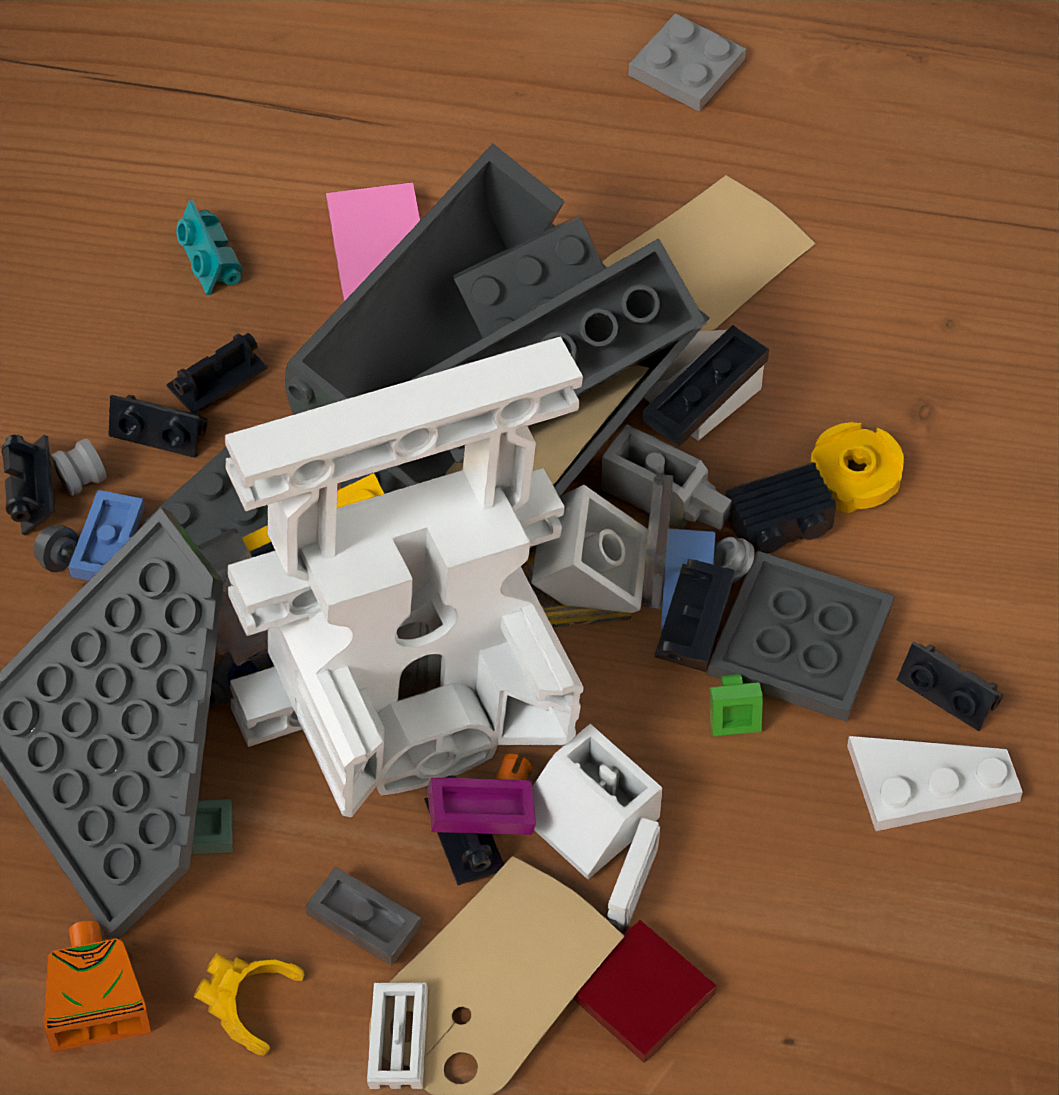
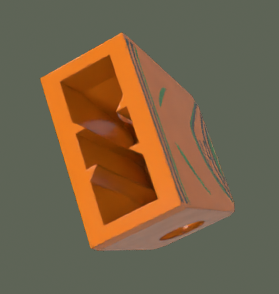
[44,921,152,1052]

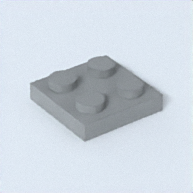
[628,13,746,112]

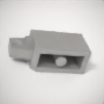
[601,424,732,530]

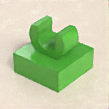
[710,674,763,737]

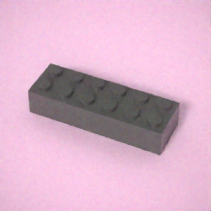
[411,238,707,463]

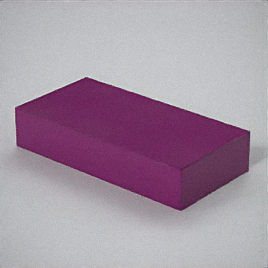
[427,777,536,835]

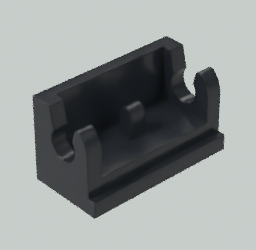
[655,559,735,672]

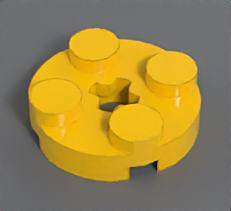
[810,422,904,513]

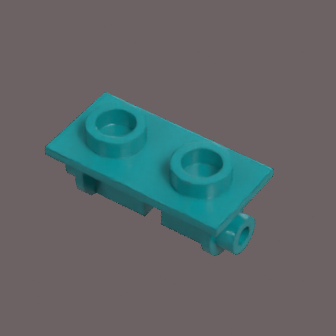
[176,200,242,295]

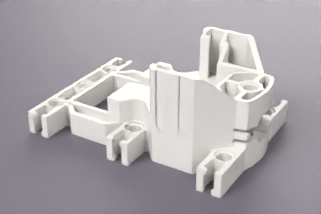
[225,336,584,817]

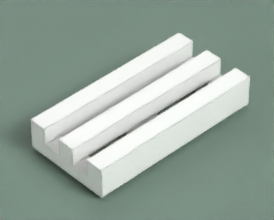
[607,817,660,933]
[367,983,429,1089]

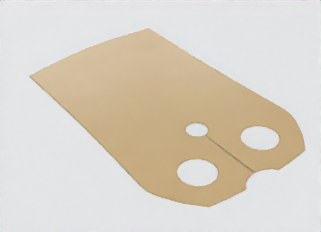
[602,175,816,331]
[445,365,650,485]
[369,856,624,1095]

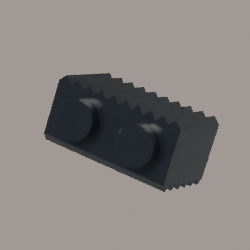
[725,462,836,553]

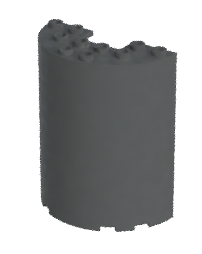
[285,143,710,497]

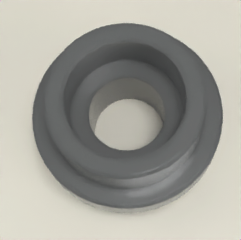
[34,525,78,572]

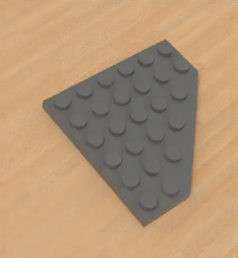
[0,508,224,939]

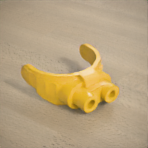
[194,953,305,1055]

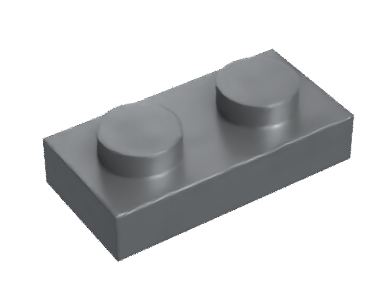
[306,867,421,966]

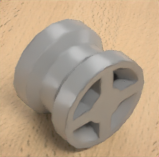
[51,438,107,496]

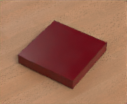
[573,920,717,1063]

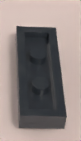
[643,325,769,446]

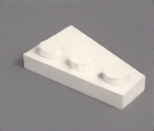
[847,736,1023,831]

